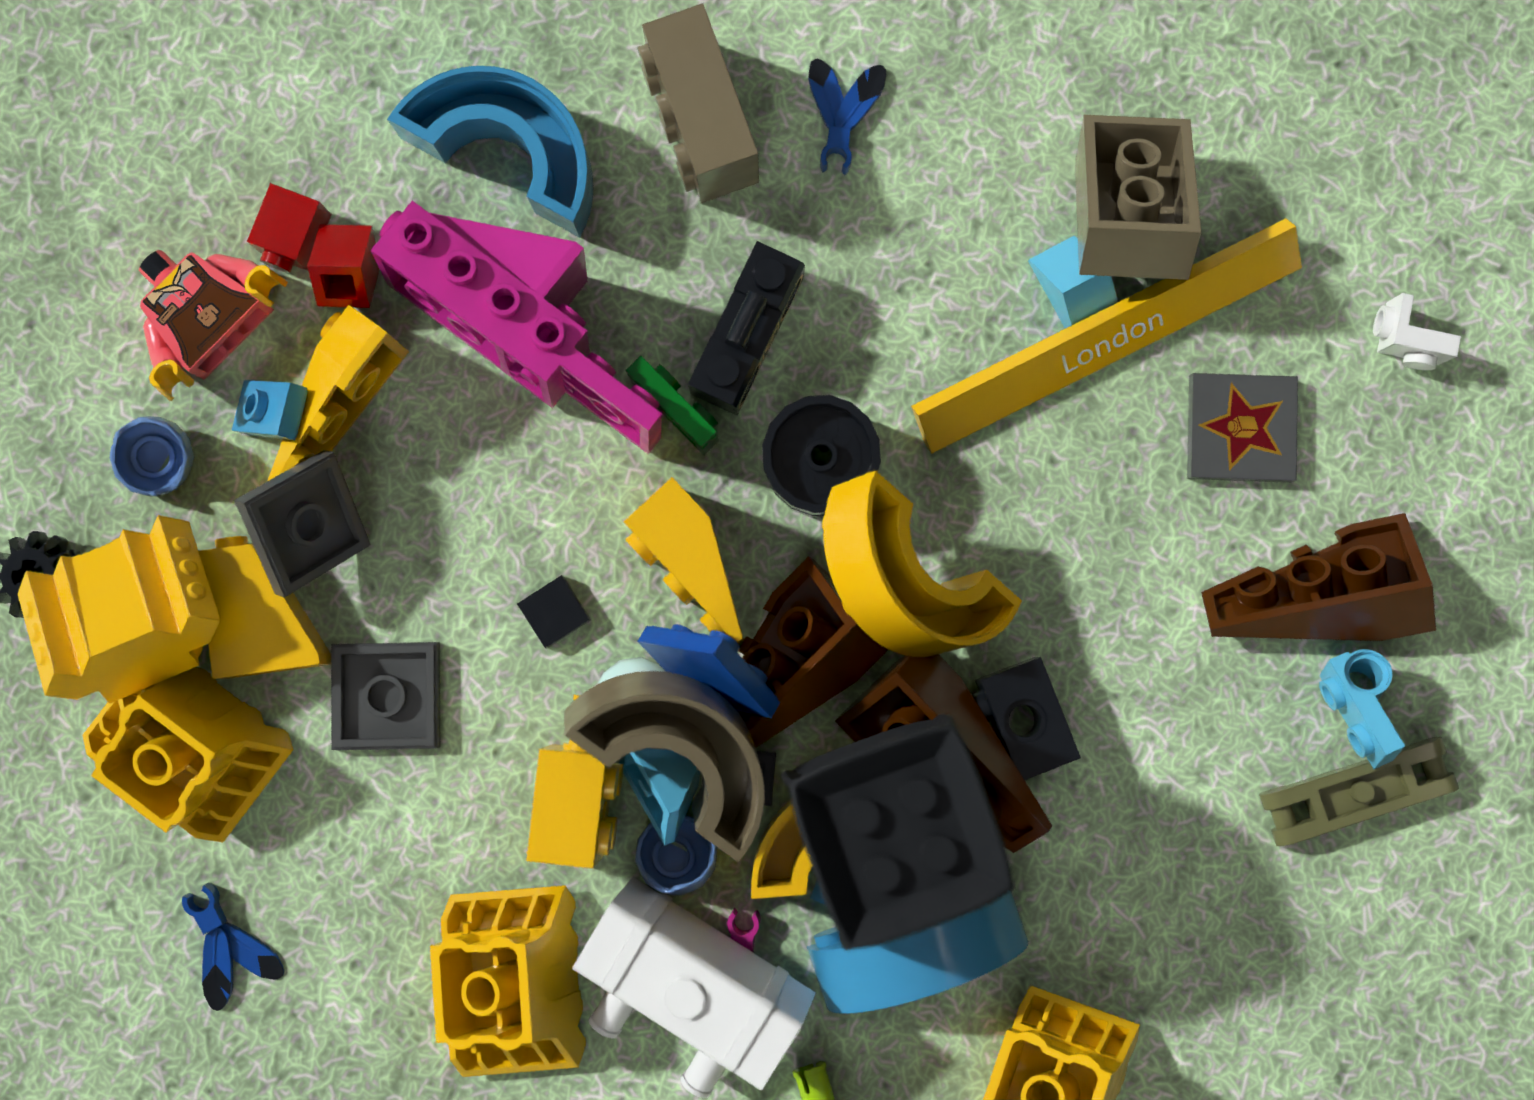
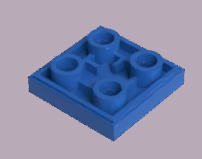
[637,624,780,718]

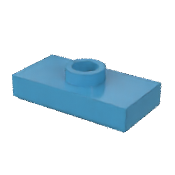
[231,380,308,440]

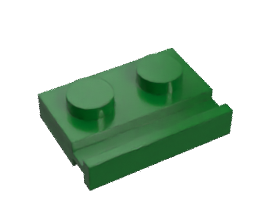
[625,355,719,455]

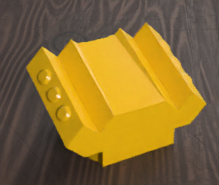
[17,515,221,704]
[82,667,294,843]
[430,885,586,1077]
[983,985,1140,1100]

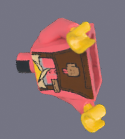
[139,250,288,401]

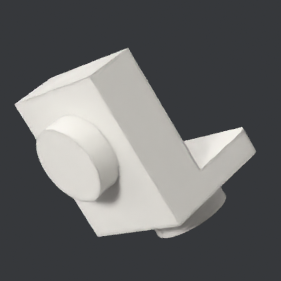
[1373,293,1461,370]

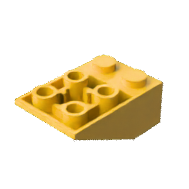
[624,477,744,645]

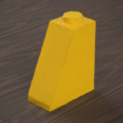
[199,536,331,679]

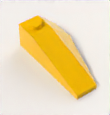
[268,305,409,481]

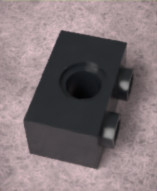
[972,657,1081,780]

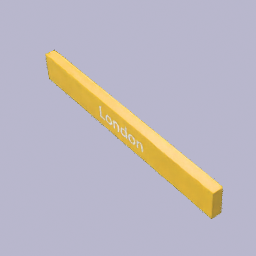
[911,218,1302,454]

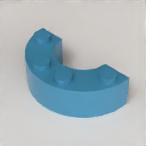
[387,66,594,238]
[807,891,1029,1014]

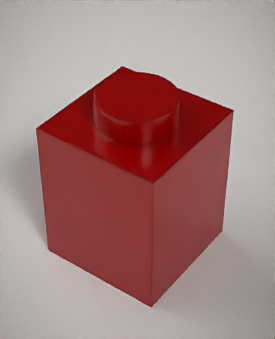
[247,183,332,273]
[307,224,379,308]

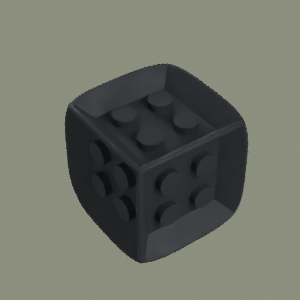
[782,714,1015,951]

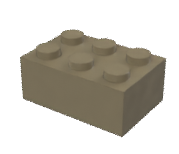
[637,3,759,203]
[1075,115,1201,280]

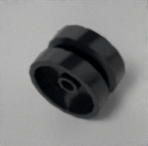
[762,395,881,518]

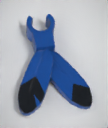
[808,59,886,175]
[182,882,284,1011]

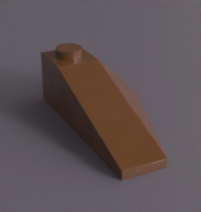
[1201,513,1436,641]
[738,556,889,748]
[835,654,1053,853]

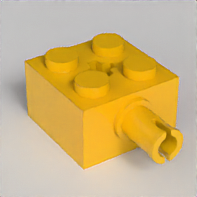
[526,695,623,869]

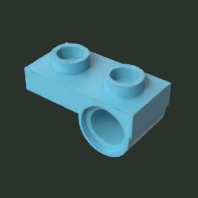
[1319,649,1405,769]

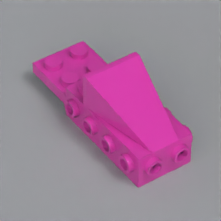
[371,200,662,455]

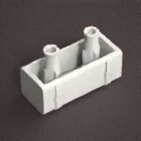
[572,876,816,1098]

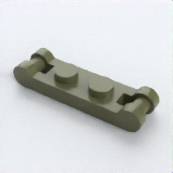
[1259,737,1459,846]

